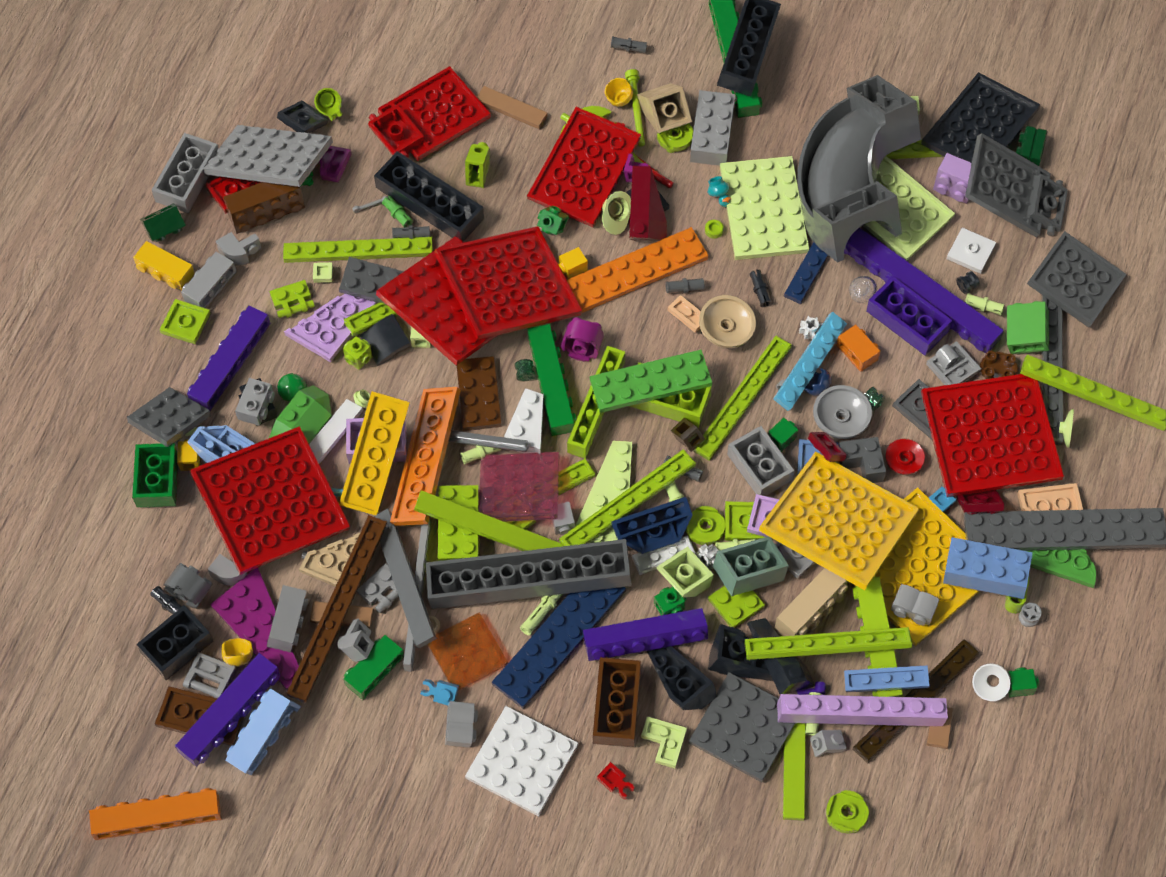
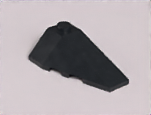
[747,618,815,695]
[708,624,773,681]
[647,646,718,710]

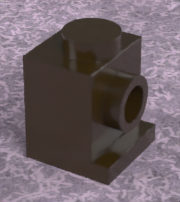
[670,418,705,452]

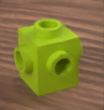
[343,336,372,370]

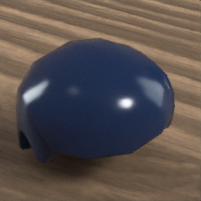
[804,368,832,397]

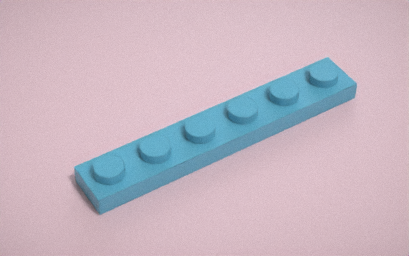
[773,312,847,411]

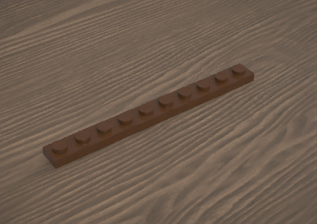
[286,515,387,703]

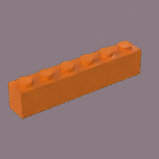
[89,788,221,840]

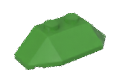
[268,385,332,444]

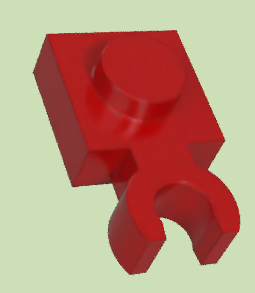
[597,762,634,800]

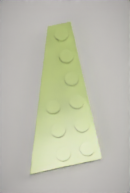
[575,441,632,543]

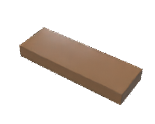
[310,601,374,629]

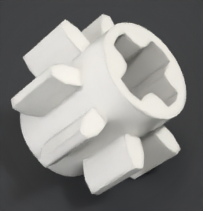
[799,316,823,340]
[696,544,719,570]

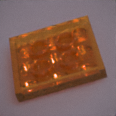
[427,612,508,691]

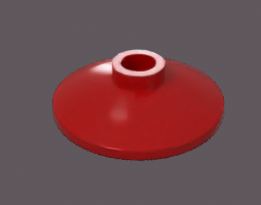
[885,439,925,475]

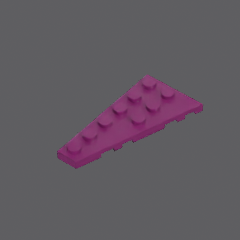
[210,568,299,691]

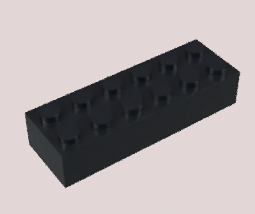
[717,0,781,97]
[374,151,484,241]

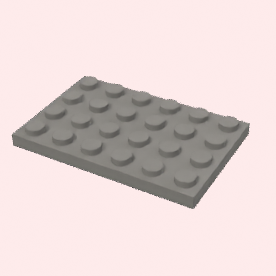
[203,125,333,187]

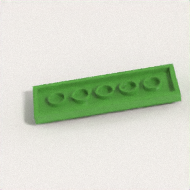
[589,350,712,413]

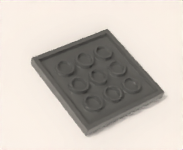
[1027,231,1126,328]
[689,673,795,782]

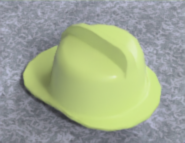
[602,191,631,235]

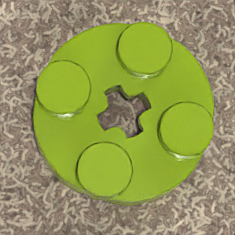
[657,123,693,153]
[686,506,725,545]
[826,790,869,834]

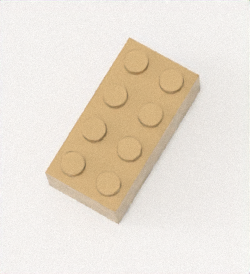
[775,568,848,636]

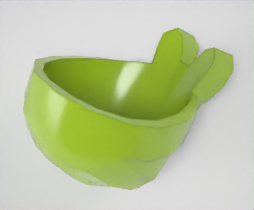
[314,88,343,121]

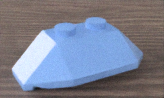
[188,425,255,463]

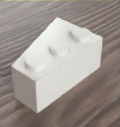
[504,388,544,459]

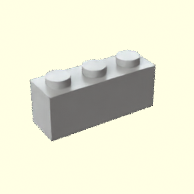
[181,252,237,308]
[267,585,308,652]

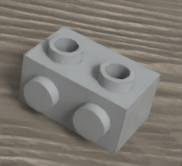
[235,378,275,426]

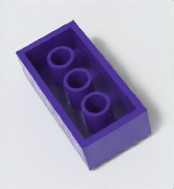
[866,276,952,356]

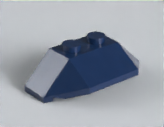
[611,497,693,554]

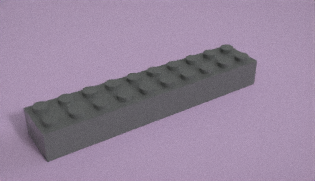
[426,539,632,609]

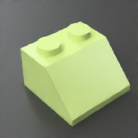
[657,546,714,597]

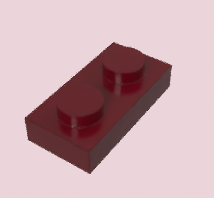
[808,432,847,462]

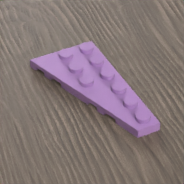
[284,294,378,362]

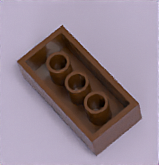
[223,182,305,234]
[593,657,641,747]

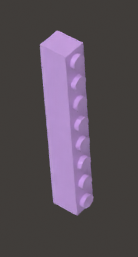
[777,694,948,726]

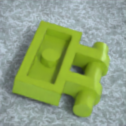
[269,280,315,318]

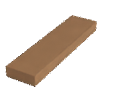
[477,86,547,129]

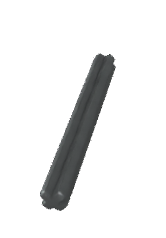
[448,430,529,452]

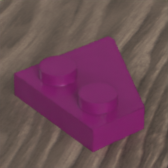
[319,146,352,183]

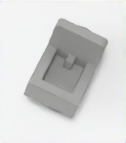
[810,730,846,757]

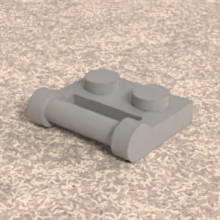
[183,652,236,699]

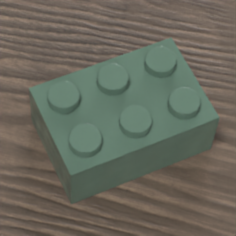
[713,536,789,596]

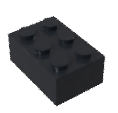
[136,605,213,680]

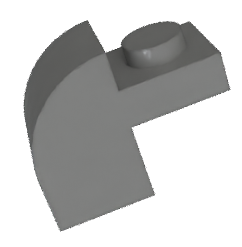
[216,232,261,265]
[208,554,247,586]
[338,619,374,662]

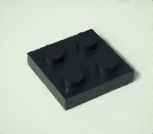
[277,100,328,133]

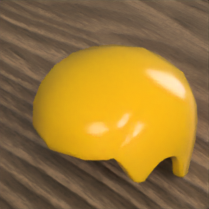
[604,78,633,107]
[222,638,253,666]

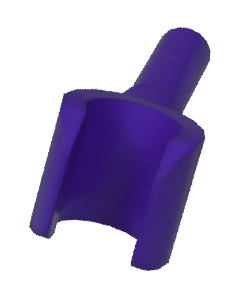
[797,682,826,695]

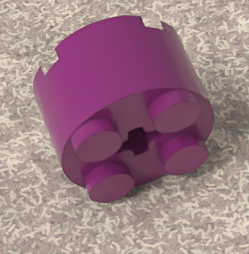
[561,317,604,362]

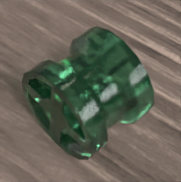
[514,359,535,382]
[864,386,885,411]

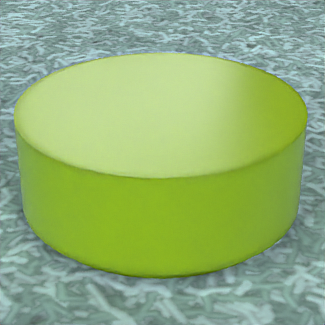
[705,220,724,239]

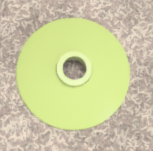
[1059,409,1074,448]

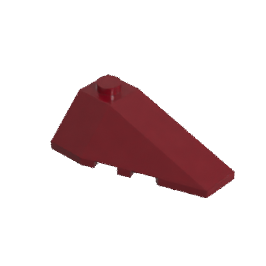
[629,166,667,241]

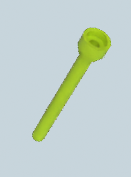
[625,69,645,147]

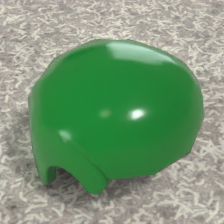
[277,373,307,402]

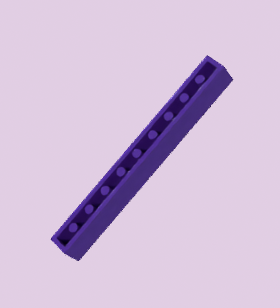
[844,227,1004,353]

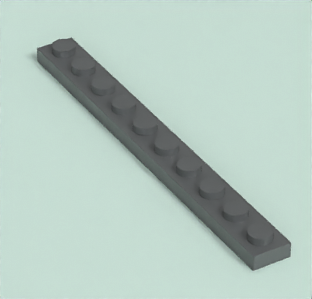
[1041,294,1063,445]

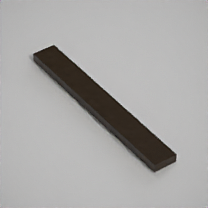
[852,639,979,764]

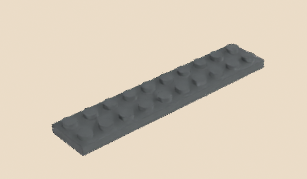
[963,508,1166,551]

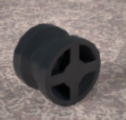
[956,271,980,294]

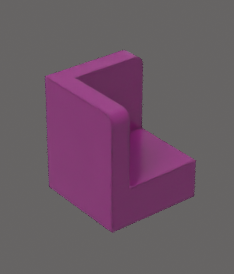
[624,154,648,182]

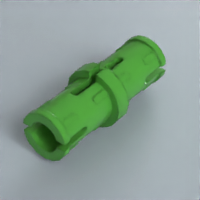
[382,196,413,227]

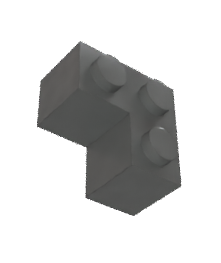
[839,437,886,483]

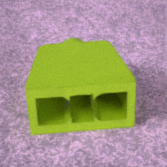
[465,142,490,188]

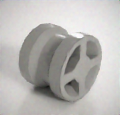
[1018,603,1042,627]

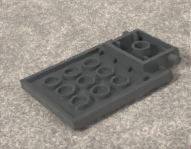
[965,133,1068,237]

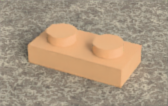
[668,295,701,333]

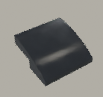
[360,314,411,366]

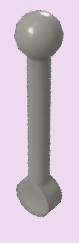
[352,196,389,213]

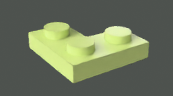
[641,717,687,769]

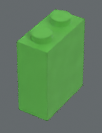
[1007,301,1049,354]

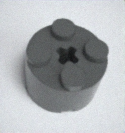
[163,563,213,608]

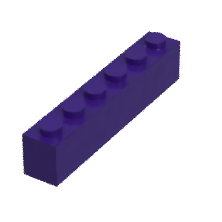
[187,305,271,411]
[583,608,708,661]
[175,653,280,767]

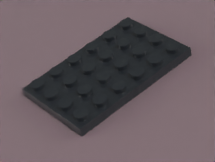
[921,72,1041,163]

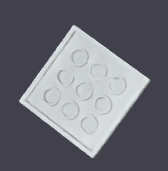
[465,706,578,817]

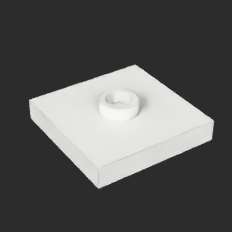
[946,228,996,274]

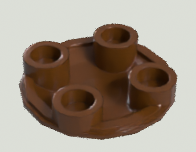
[980,351,1018,379]

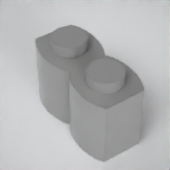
[891,584,939,625]
[445,701,478,748]

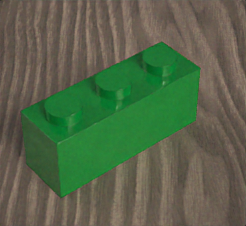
[343,635,404,700]

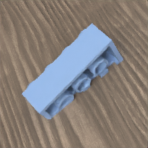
[225,688,301,775]

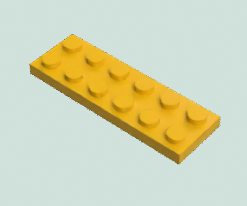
[339,391,410,515]

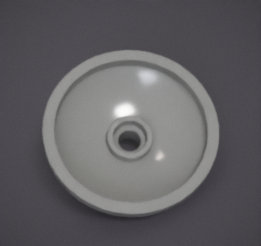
[813,385,872,439]

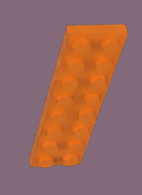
[567,227,709,313]
[390,387,461,526]

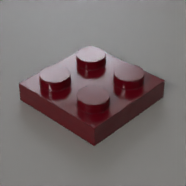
[957,490,1004,514]

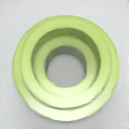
[354,389,370,408]

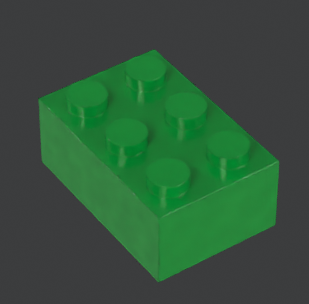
[132,443,178,508]

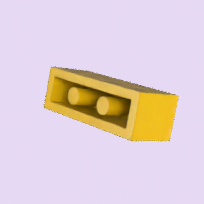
[133,241,195,290]

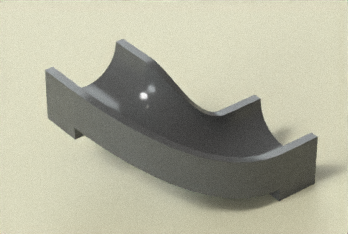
[798,75,921,263]

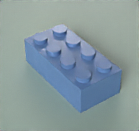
[943,537,1032,599]

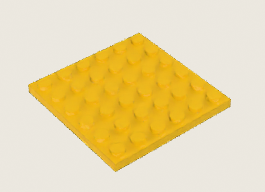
[759,451,919,590]
[855,487,980,646]

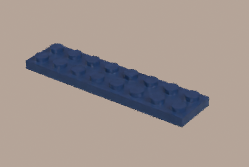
[492,587,626,709]

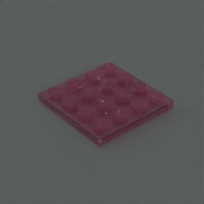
[478,452,559,521]

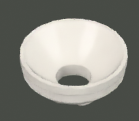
[972,663,1011,701]

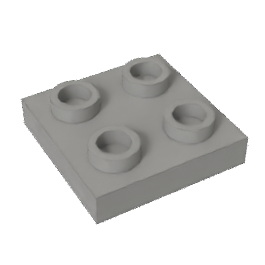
[926,341,981,385]

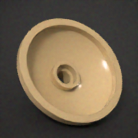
[699,295,756,348]

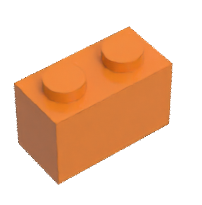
[836,324,880,372]

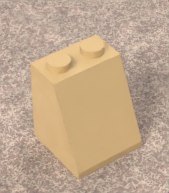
[637,83,692,133]

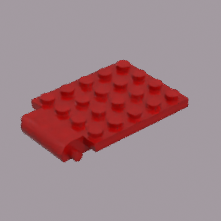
[368,66,491,161]

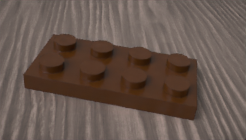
[457,356,502,431]
[155,686,244,746]

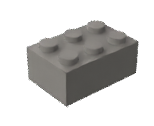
[727,426,794,496]

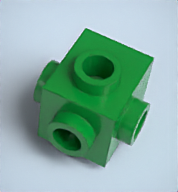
[537,206,569,235]
[654,587,686,615]

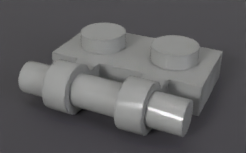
[357,564,398,613]

